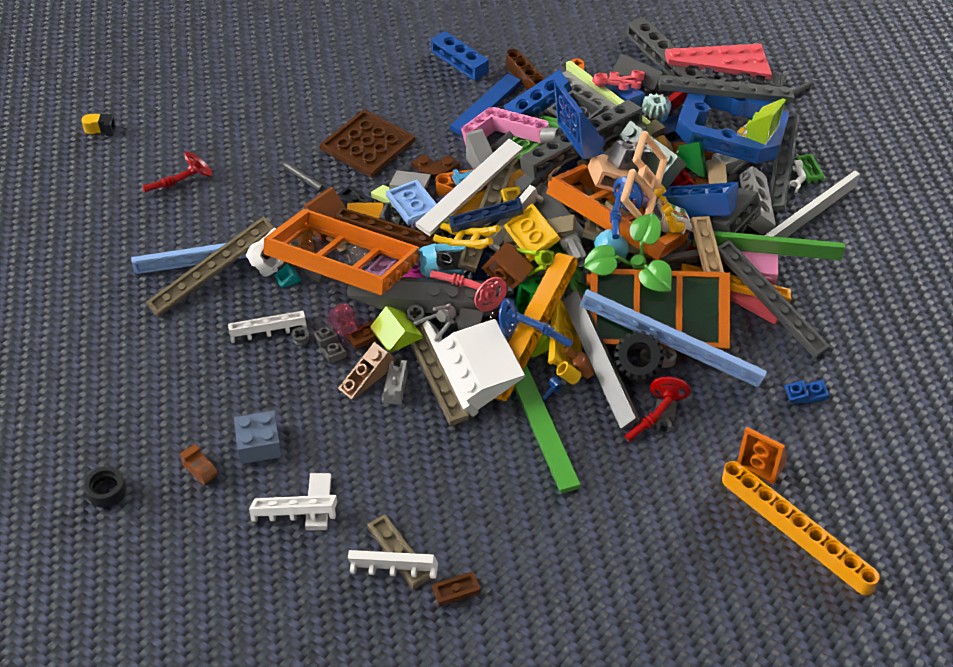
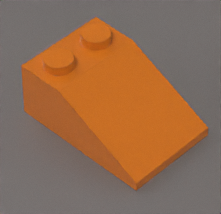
[737,427,787,485]

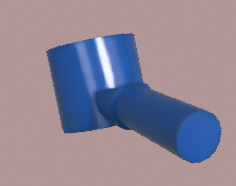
[541,376,562,402]

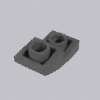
[313,326,347,364]

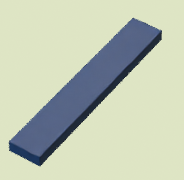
[450,74,521,136]

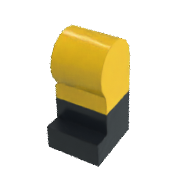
[81,114,116,136]

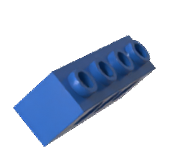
[431,31,489,81]
[504,69,573,117]

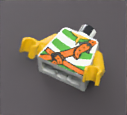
[652,184,693,235]

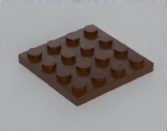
[320,109,415,178]

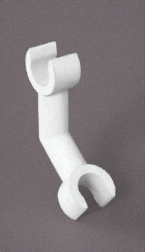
[789,160,806,193]

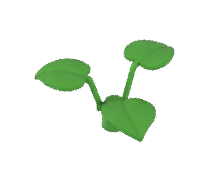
[584,213,672,292]

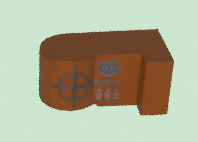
[180,444,218,485]

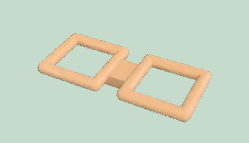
[621,131,668,219]

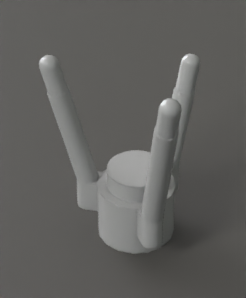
[414,303,456,342]

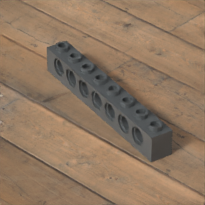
[627,17,709,95]
[520,100,642,179]

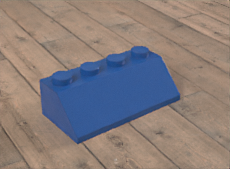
[657,182,739,219]

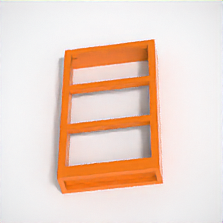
[546,164,691,260]
[264,209,420,296]

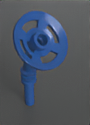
[610,176,643,239]
[499,298,573,347]

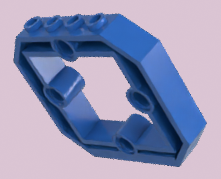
[675,93,789,164]

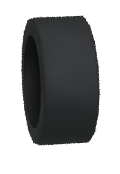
[84,467,127,508]

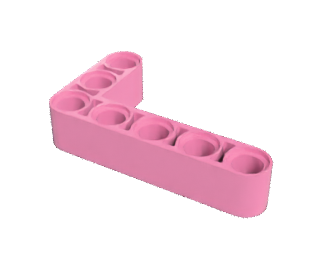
[461,107,549,145]

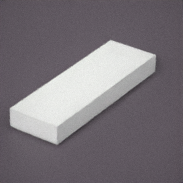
[305,473,331,530]

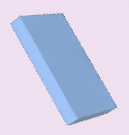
[386,180,436,226]

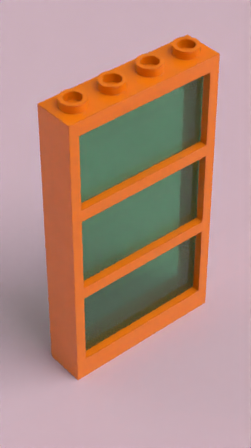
[586,269,730,352]

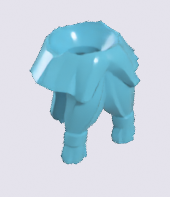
[419,243,466,278]

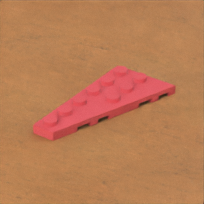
[665,44,772,80]

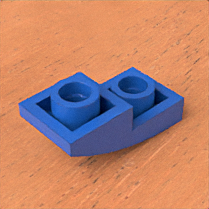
[784,380,829,403]

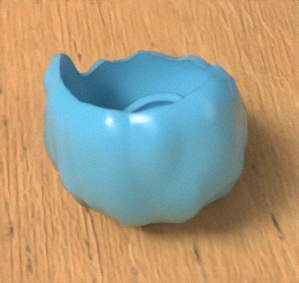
[594,229,629,263]

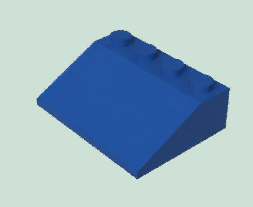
[554,78,605,159]

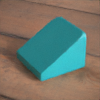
[274,263,301,288]

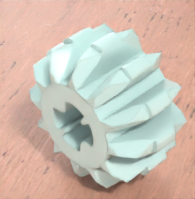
[642,93,671,120]

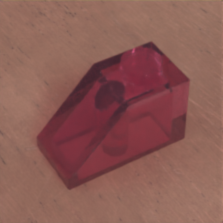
[326,303,359,337]

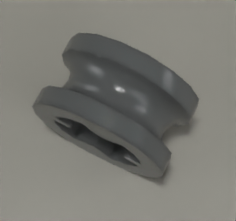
[407,305,425,323]
[292,327,310,346]

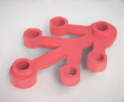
[592,70,645,90]

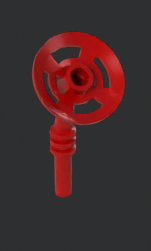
[142,151,212,192]
[625,377,690,442]

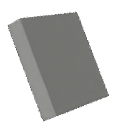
[389,170,431,190]

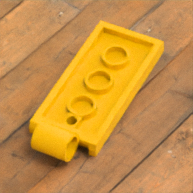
[548,300,582,385]

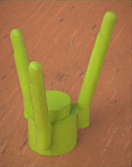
[516,248,554,276]

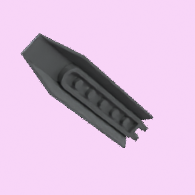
[347,277,514,317]

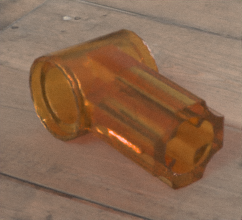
[295,229,315,253]

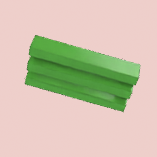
[795,154,825,184]

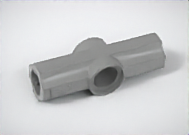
[559,216,587,267]

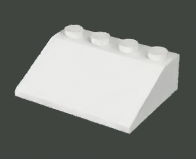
[438,319,526,410]

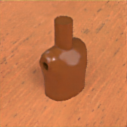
[563,347,595,379]

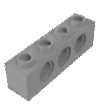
[739,166,776,235]

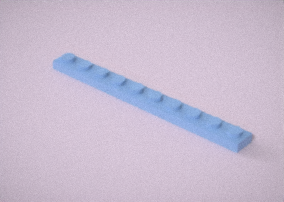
[580,289,767,387]

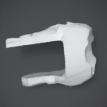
[246,228,292,277]

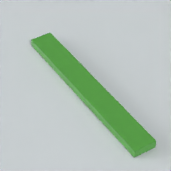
[693,231,845,260]
[514,364,580,494]

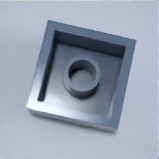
[234,411,282,464]

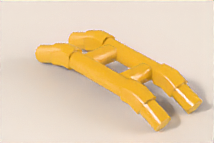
[433,222,500,249]

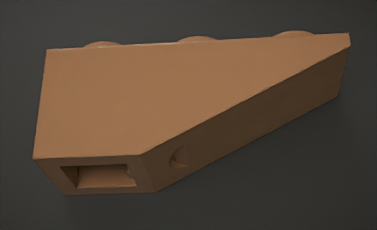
[338,342,397,400]

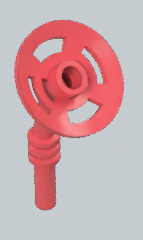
[430,270,507,312]

